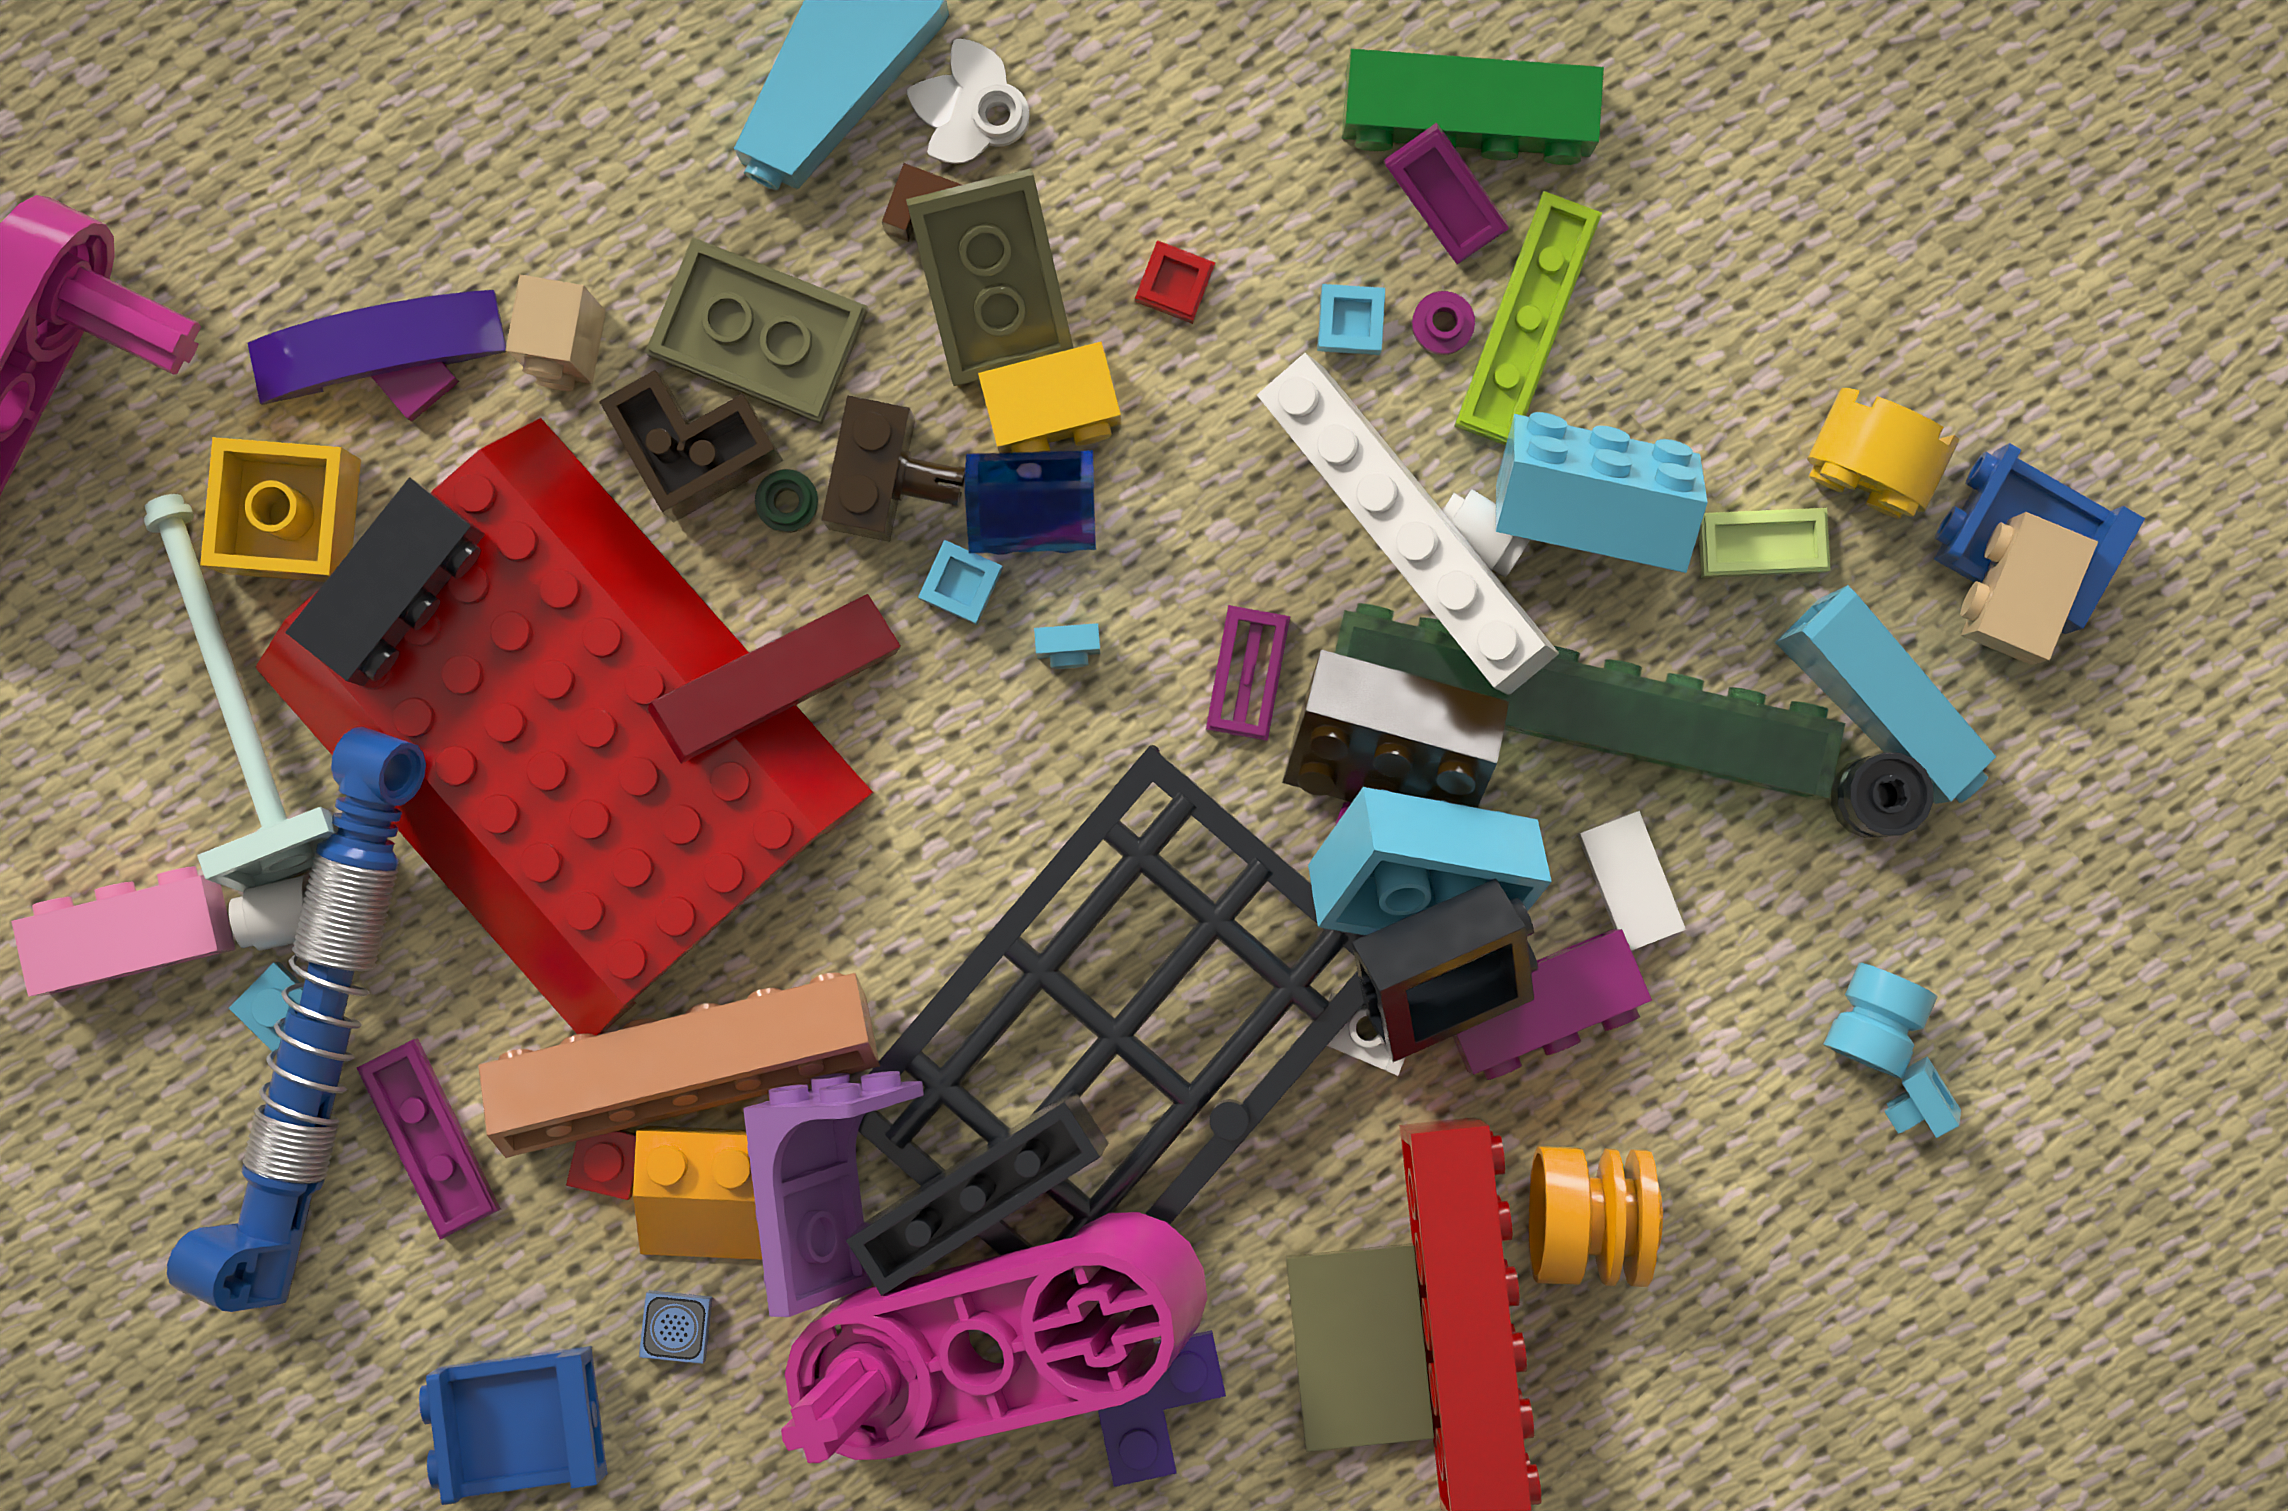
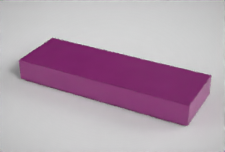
[357,1038,501,1240]

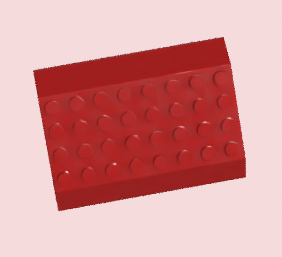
[255,418,874,1036]

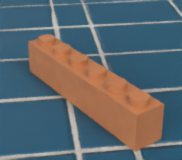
[478,973,880,1158]

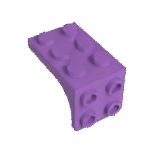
[743,1071,924,1317]

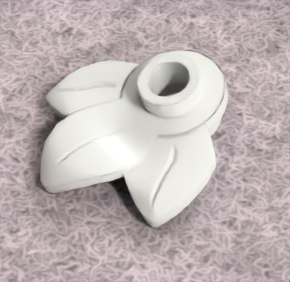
[907,39,1030,164]

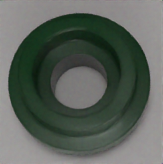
[755,469,819,533]

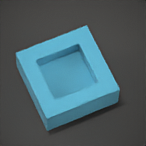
[1317,284,1385,355]
[918,540,1003,625]
[1034,623,1101,669]
[229,962,303,1052]

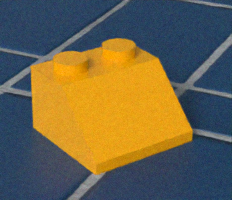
[633,1126,762,1260]

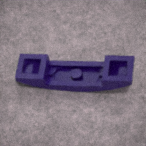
[247,290,506,405]

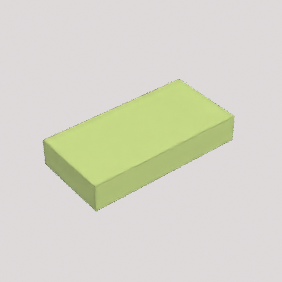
[1699,508,1831,578]

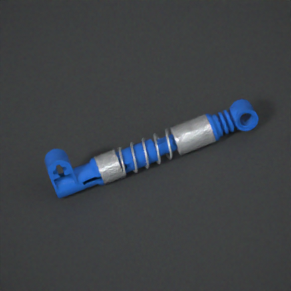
[167,727,426,1312]

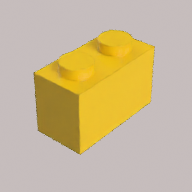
[978,341,1121,461]

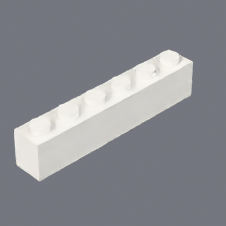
[1257,353,1559,695]

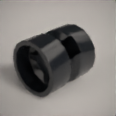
[1831,753,1934,838]

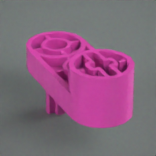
[0,195,201,495]
[781,1212,1207,1463]

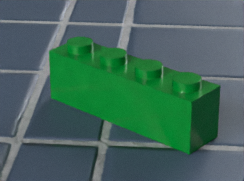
[1342,49,1604,165]

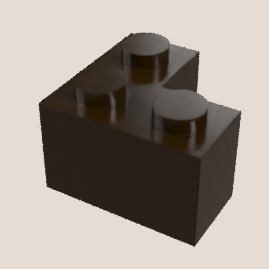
[599,370,783,523]

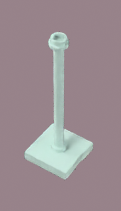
[144,494,339,892]

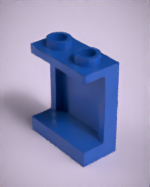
[1934,443,2145,634]
[419,1346,608,1505]

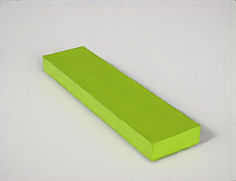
[1454,191,1602,446]

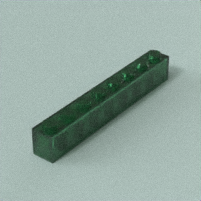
[1332,603,1846,800]

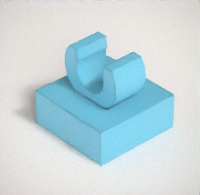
[1885,1056,1961,1138]

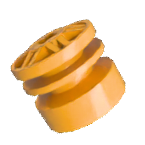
[1528,1146,1663,1287]

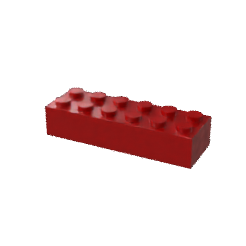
[1399,1117,1542,1511]

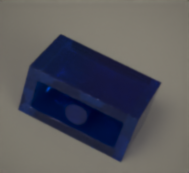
[964,450,1096,555]

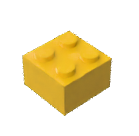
[200,437,361,582]

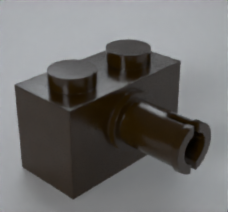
[821,395,966,542]

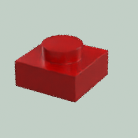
[566,1130,636,1200]

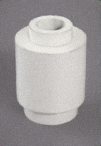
[1442,489,1530,577]
[229,875,310,951]

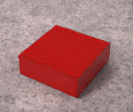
[1135,240,1216,324]

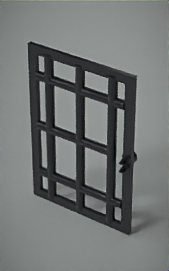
[858,745,1366,1306]

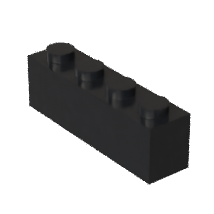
[846,1089,1109,1296]

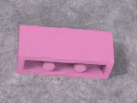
[11,866,236,997]

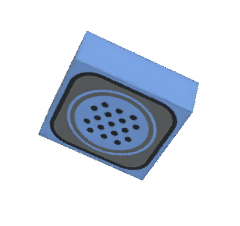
[639,1290,713,1364]

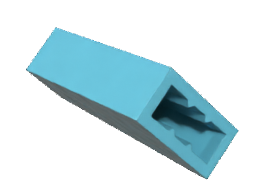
[734,0,949,190]
[1775,585,1996,804]

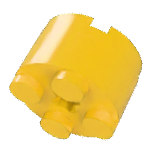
[1807,388,1959,519]

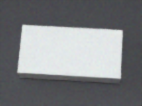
[1577,811,1686,951]

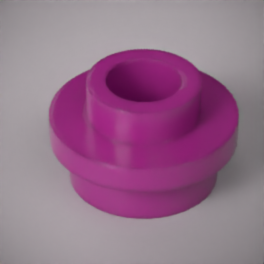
[1412,291,1475,355]

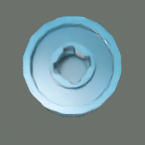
[1823,963,1938,1079]

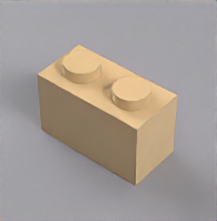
[505,274,606,391]
[1960,512,2098,665]

